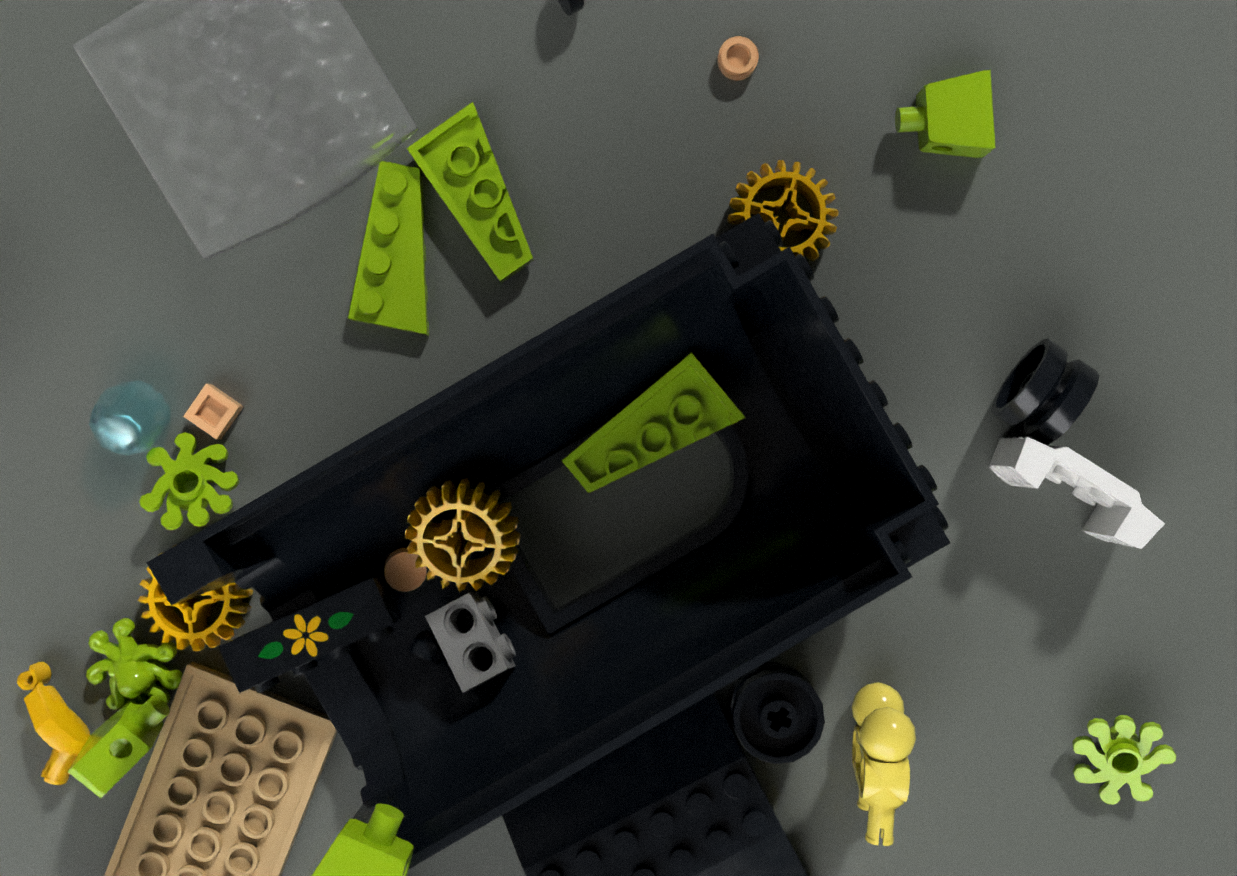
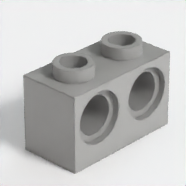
[425,592,516,693]

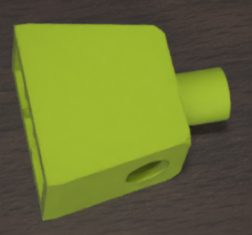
[895,70,996,158]
[68,696,170,798]
[312,803,414,876]

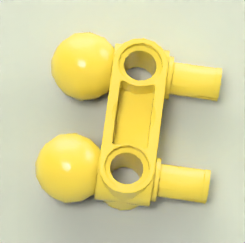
[852,682,916,846]

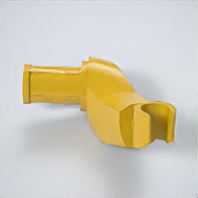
[17,662,90,785]

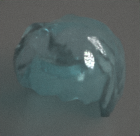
[89,381,171,456]

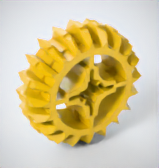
[727,160,838,261]
[405,478,521,592]
[137,545,253,652]

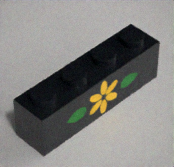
[219,572,402,693]

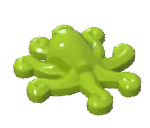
[139,432,240,530]
[86,618,183,710]
[1072,715,1176,805]

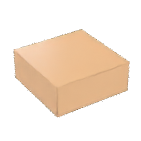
[183,383,244,440]

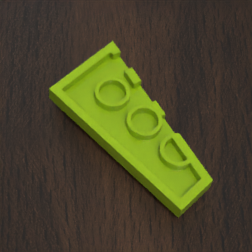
[407,102,534,283]
[348,160,429,336]
[562,353,746,493]

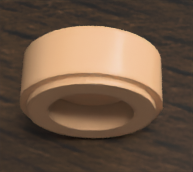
[717,36,759,81]
[384,548,427,592]

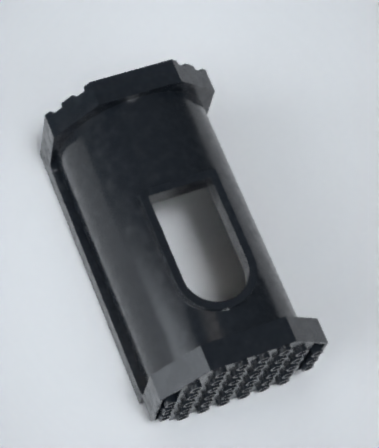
[146,213,950,869]

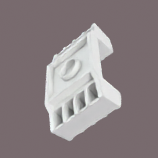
[989,437,1165,549]

